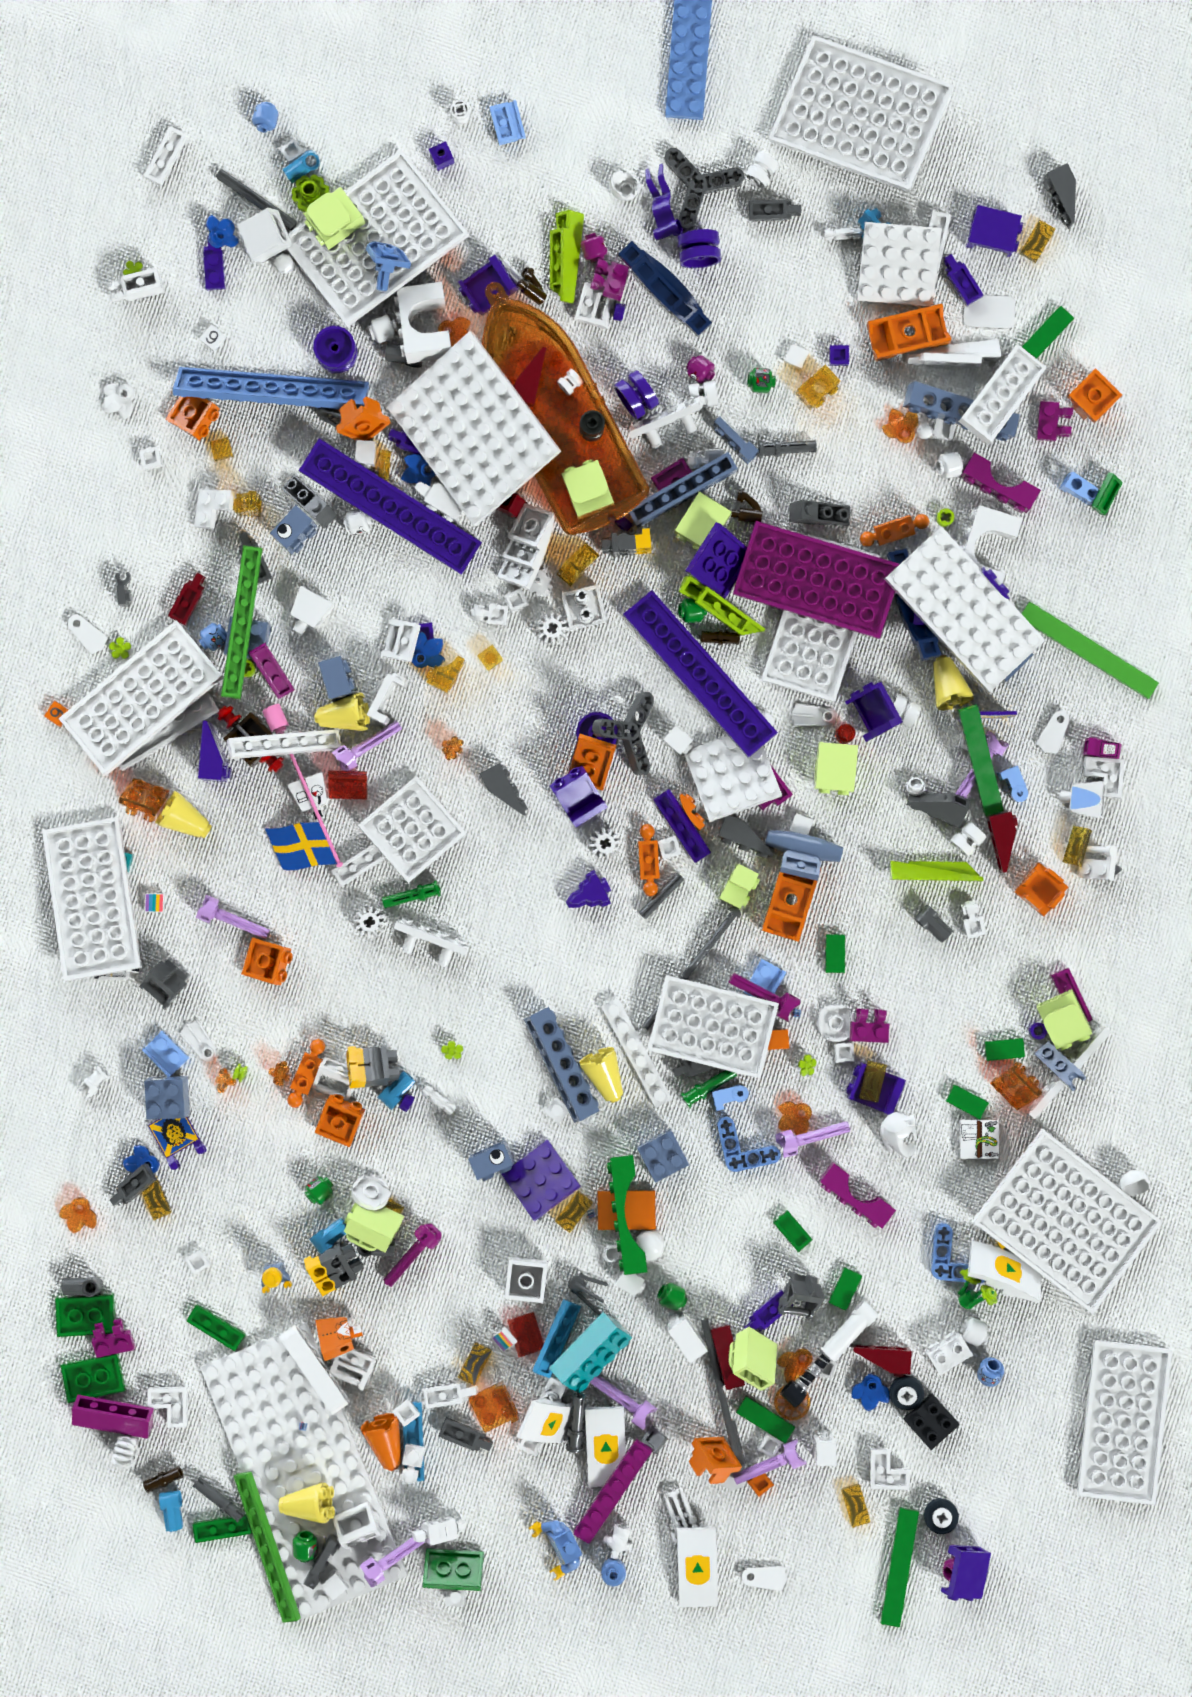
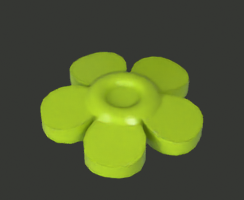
[123,261,143,275]
[109,637,131,659]
[441,1041,463,1059]
[798,1054,816,1076]

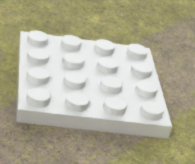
[857,222,942,306]
[683,736,782,822]
[358,776,467,884]

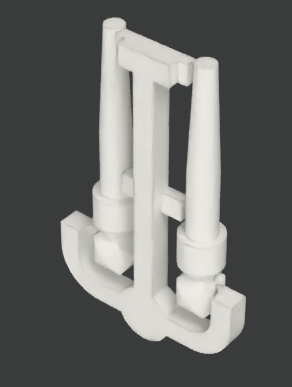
[663,1487,704,1544]

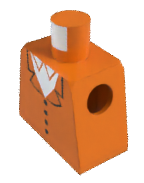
[315,1317,363,1361]

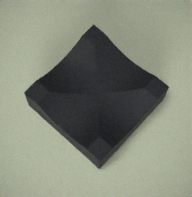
[903,1393,960,1450]

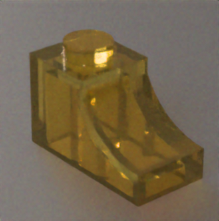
[233,491,262,517]
[557,543,600,587]
[426,656,465,694]

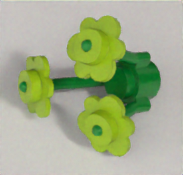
[958,1269,998,1309]

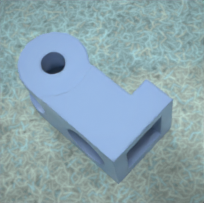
[1059,472,1099,505]
[997,766,1028,802]
[711,1084,749,1111]

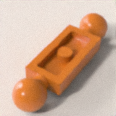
[860,514,929,547]
[638,824,660,896]
[287,1039,325,1108]

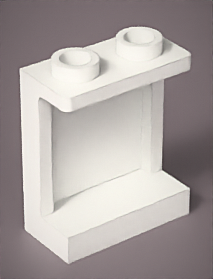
[367,673,408,726]

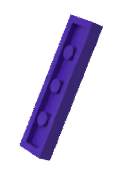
[653,789,711,863]

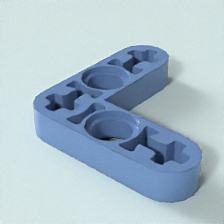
[717,1116,781,1172]
[931,1223,985,1284]

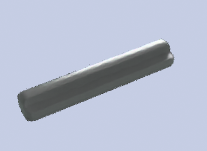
[639,873,684,919]

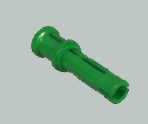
[382,880,441,909]
[681,1070,737,1108]

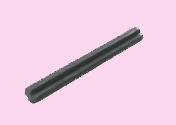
[216,169,297,230]

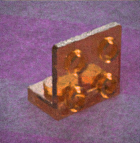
[469,1380,520,1432]

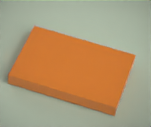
[568,734,617,791]
[597,1190,656,1230]

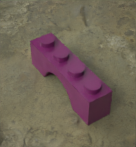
[960,452,1041,513]
[819,1162,896,1229]

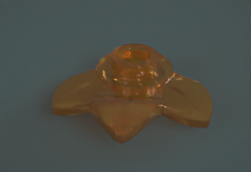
[438,317,471,347]
[882,409,918,444]
[778,1101,812,1135]
[59,1197,97,1233]
[777,1348,813,1383]

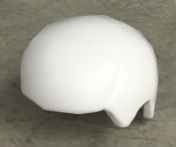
[610,170,640,201]
[1120,1170,1151,1196]
[635,1229,664,1261]

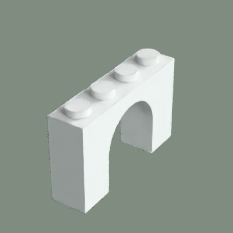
[394,282,451,364]
[961,505,1023,585]

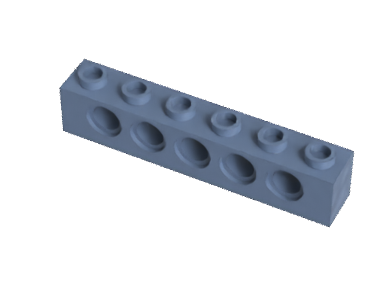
[903,381,1020,441]
[627,452,738,528]
[524,1007,600,1123]

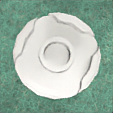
[817,1004,855,1042]
[352,1175,390,1210]

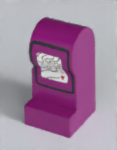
[1083,737,1122,759]

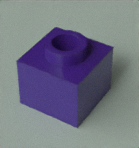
[429,141,455,171]

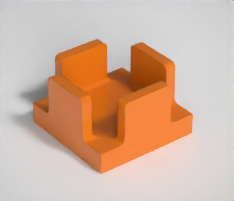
[1067,368,1122,423]
[336,397,391,441]
[1014,863,1068,916]
[689,1437,742,1484]

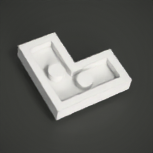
[194,489,235,529]
[1083,756,1125,798]
[148,1387,188,1428]
[870,1448,910,1490]

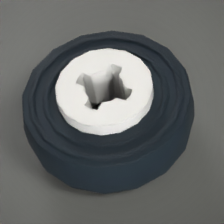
[889,1375,924,1410]
[924,1498,959,1535]

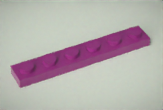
[573,1439,652,1544]

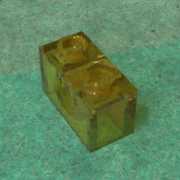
[795,364,841,411]

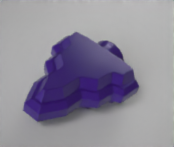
[566,870,611,908]

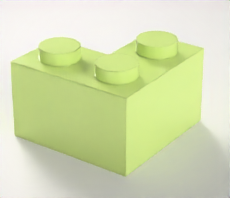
[719,864,760,909]

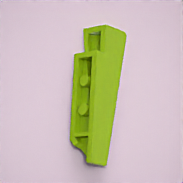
[550,210,584,303]
[678,576,765,636]
[890,861,984,881]

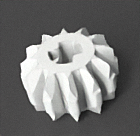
[536,613,569,646]
[589,828,622,860]
[354,906,387,939]
[112,1435,139,1469]

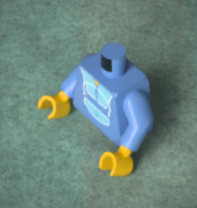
[529,1520,582,1581]

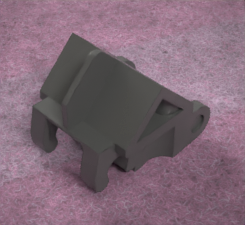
[139,958,191,1010]
[778,1271,825,1319]

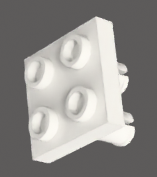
[561,585,607,631]

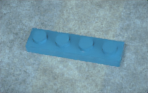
[532,1299,581,1378]
[403,1402,425,1481]

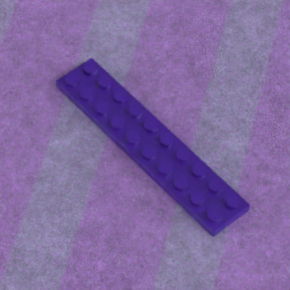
[298,438,482,575]
[623,590,778,758]

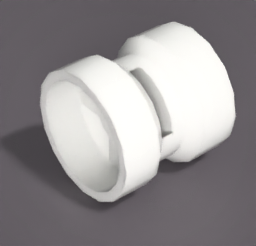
[450,100,470,125]
[557,369,583,396]

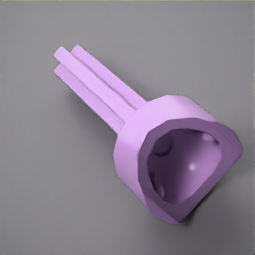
[332,720,402,774]
[955,730,1009,798]
[196,895,270,939]
[775,1121,850,1158]
[589,1375,658,1430]
[732,1439,807,1485]
[360,1537,424,1587]

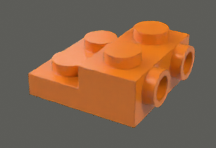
[165,396,220,441]
[241,937,293,986]
[314,1094,366,1147]

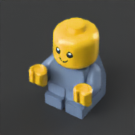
[261,1261,292,1293]

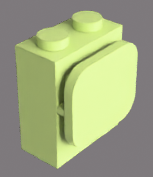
[303,187,366,250]
[561,459,614,520]
[674,491,732,551]
[814,742,858,796]
[1037,989,1092,1050]
[344,1202,405,1253]
[729,1327,777,1391]

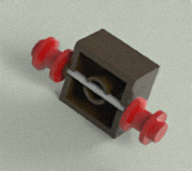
[217,706,284,773]

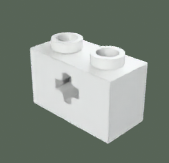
[813,1430,837,1466]

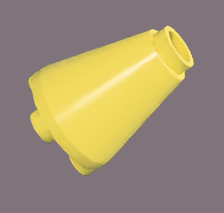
[155,790,212,838]
[279,1483,335,1524]

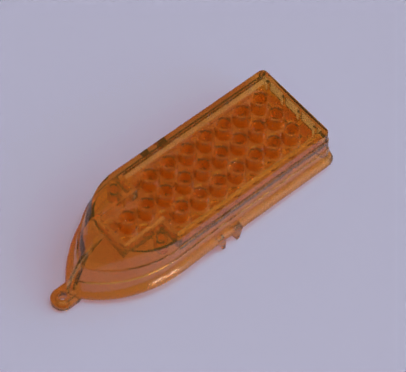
[482,282,649,536]

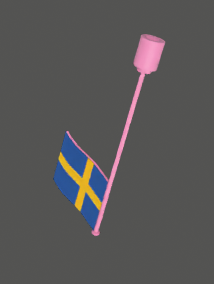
[262,704,343,870]

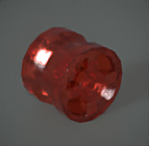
[835,724,856,744]

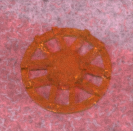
[774,1385,811,1421]

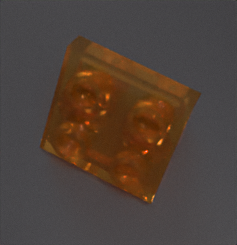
[119,778,169,822]
[990,1062,1042,1111]

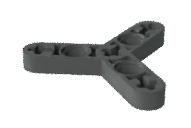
[665,148,744,231]
[592,692,654,775]

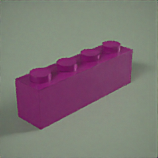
[72,1395,154,1439]

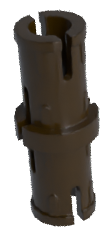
[701,630,740,645]
[143,1466,184,1493]

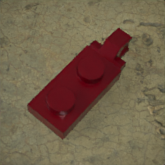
[168,573,206,626]

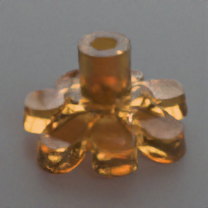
[442,736,464,761]
[268,1061,290,1086]
[215,1068,236,1093]

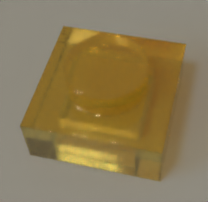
[210,437,234,461]
[477,644,504,672]

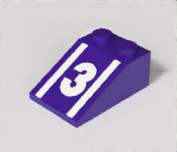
[198,720,232,783]

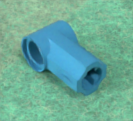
[283,150,320,184]
[377,1071,416,1110]
[310,1218,347,1255]
[159,1490,183,1532]

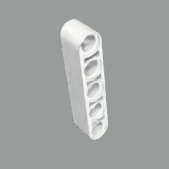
[279,1325,350,1414]

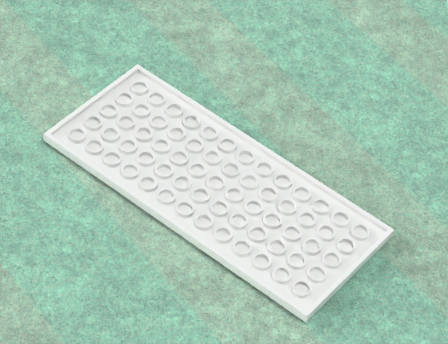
[200,1322,408,1620]

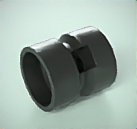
[579,410,605,442]

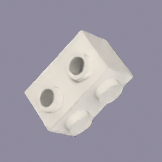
[926,1332,973,1375]

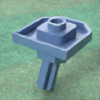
[366,241,411,291]

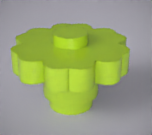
[291,174,330,213]

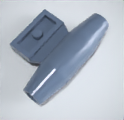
[765,830,843,881]

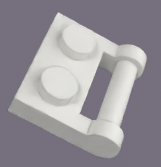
[575,282,614,329]
[381,619,421,662]
[1078,844,1117,881]
[330,1349,377,1391]

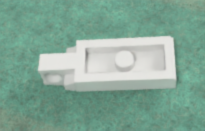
[423,1383,478,1409]

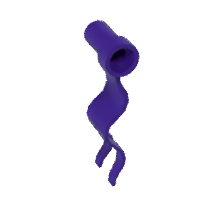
[645,163,683,241]

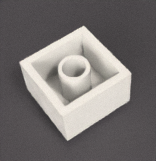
[504,1257,548,1303]

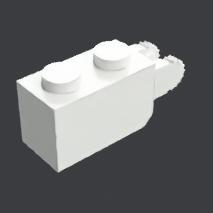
[107,268,165,302]
[415,482,463,523]

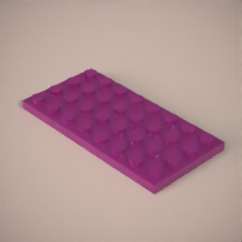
[733,521,900,639]

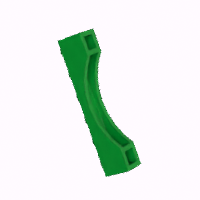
[607,1155,648,1275]

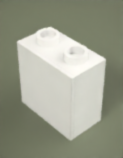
[238,208,292,263]
[667,1313,708,1364]

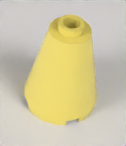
[933,655,974,711]
[314,693,370,731]
[579,1047,623,1103]

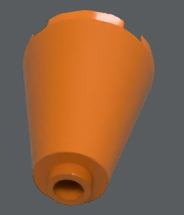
[361,1413,402,1471]

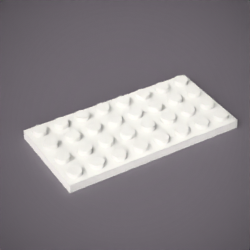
[884,526,1045,693]
[761,534,882,703]
[59,620,224,776]
[42,817,142,982]
[1077,1340,1172,1505]

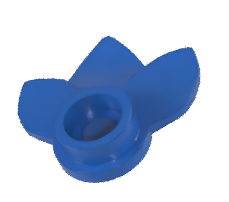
[206,215,239,248]
[401,454,436,486]
[412,632,445,668]
[123,1145,160,1173]
[851,1374,890,1411]

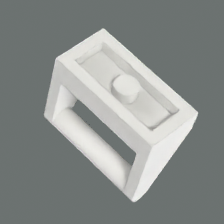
[312,1057,354,1101]
[333,1501,382,1549]

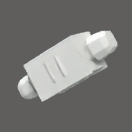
[413,1517,466,1545]

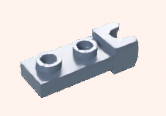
[713,416,759,464]
[1035,1041,1086,1091]

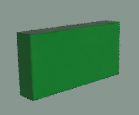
[1091,472,1123,516]
[825,934,845,973]
[984,1038,1025,1061]
[945,1084,989,1119]
[773,1210,813,1252]
[828,1267,862,1311]

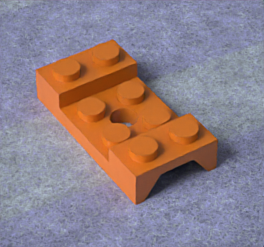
[866,304,951,362]
[761,866,821,942]

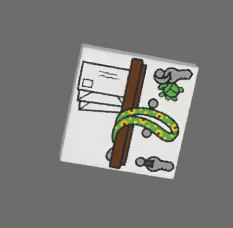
[959,1119,999,1159]

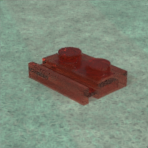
[328,770,368,800]
[507,1311,544,1358]

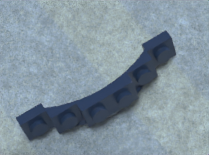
[618,241,712,337]
[887,548,941,661]

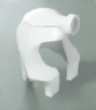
[880,1112,917,1159]

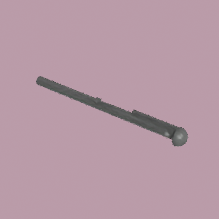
[642,907,741,1030]
[701,1319,746,1472]

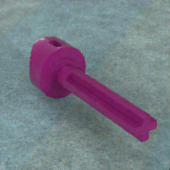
[729,973,801,1022]
[383,1224,442,1287]

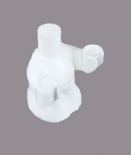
[602,1524,633,1560]

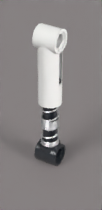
[780,1300,878,1408]

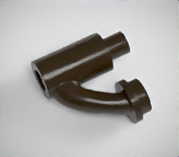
[517,267,547,305]
[731,488,763,523]

